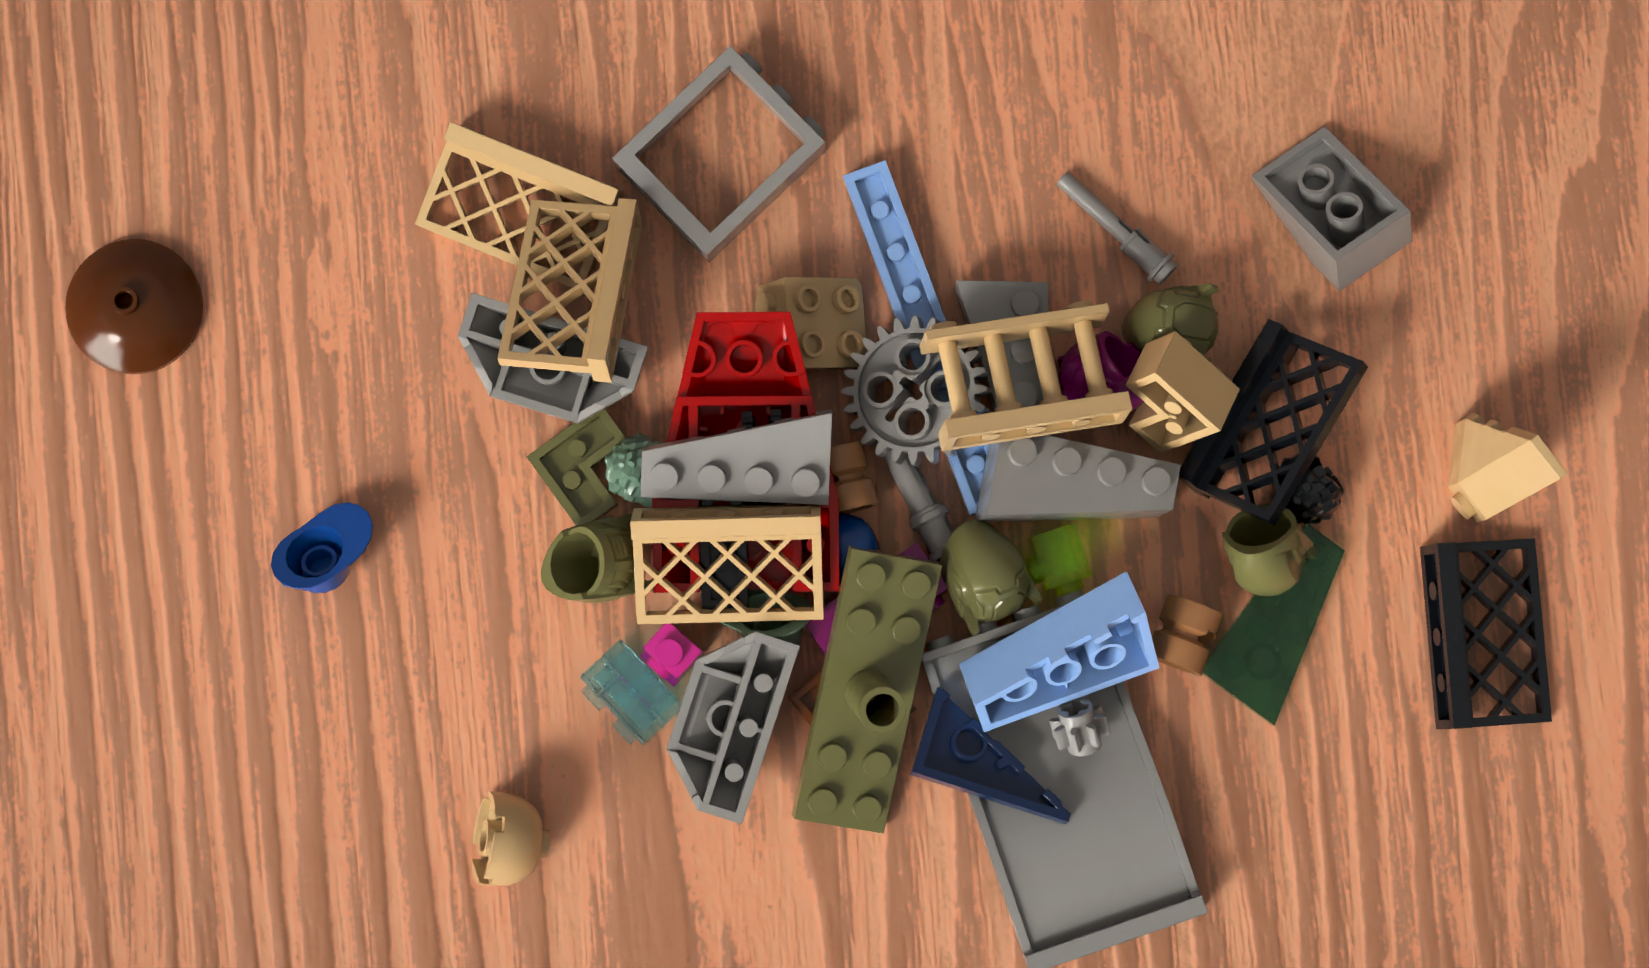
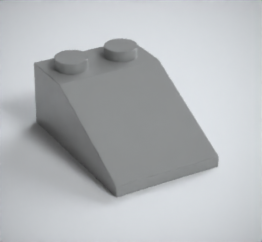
[1252,126,1412,291]

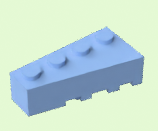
[959,571,1159,732]

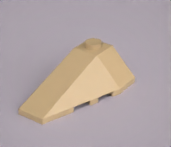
[1448,413,1568,523]

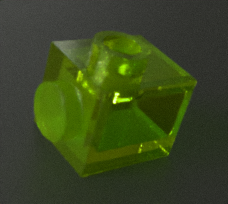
[1026,523,1092,597]

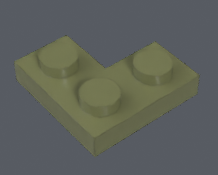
[527,409,626,525]

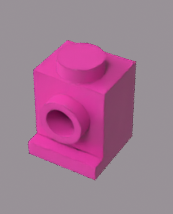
[640,624,704,687]

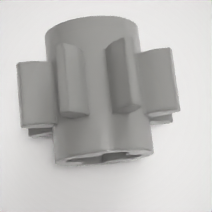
[1049,698,1110,756]

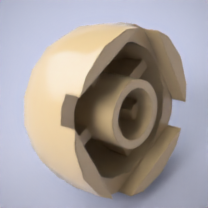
[472,791,550,886]

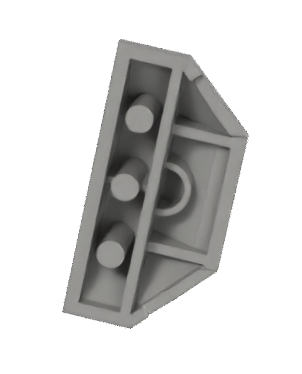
[458,293,648,424]
[667,631,800,824]

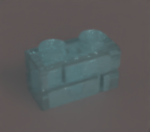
[580,639,681,745]

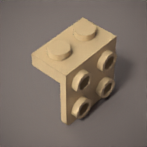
[755,277,868,369]

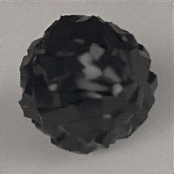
[1270,454,1345,525]

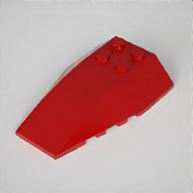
[652,312,839,593]

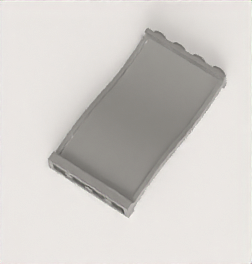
[921,589,1208,968]

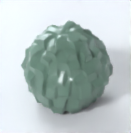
[605,433,662,508]

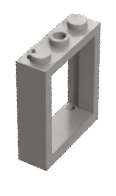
[612,46,826,262]

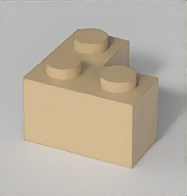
[1126,331,1240,453]

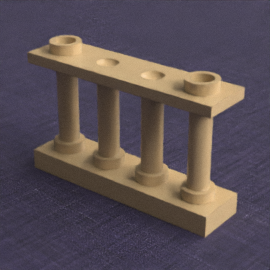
[919,301,1132,452]

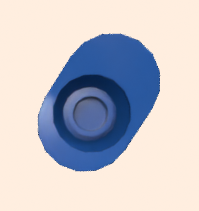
[271,502,373,593]

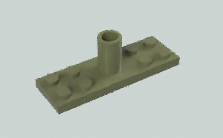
[792,545,942,834]

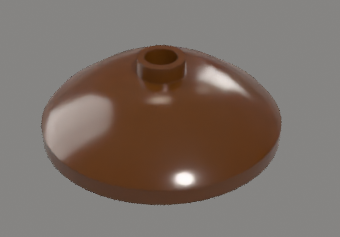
[65,239,203,374]

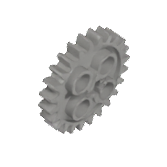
[841,316,992,467]

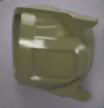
[1121,283,1218,362]
[1222,504,1317,596]
[541,514,653,603]
[939,519,1043,636]

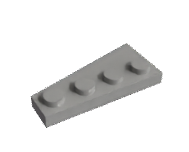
[641,409,832,505]

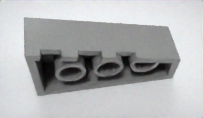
[975,435,1181,523]

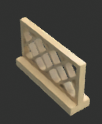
[414,122,625,288]
[497,198,643,383]
[630,504,824,624]

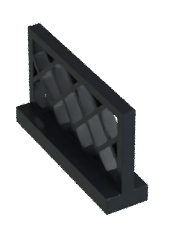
[1179,319,1368,526]
[1420,538,1552,729]

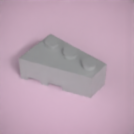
[954,280,1048,412]

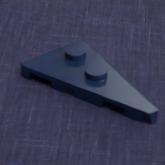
[910,687,1071,824]

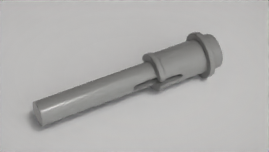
[1056,171,1178,285]

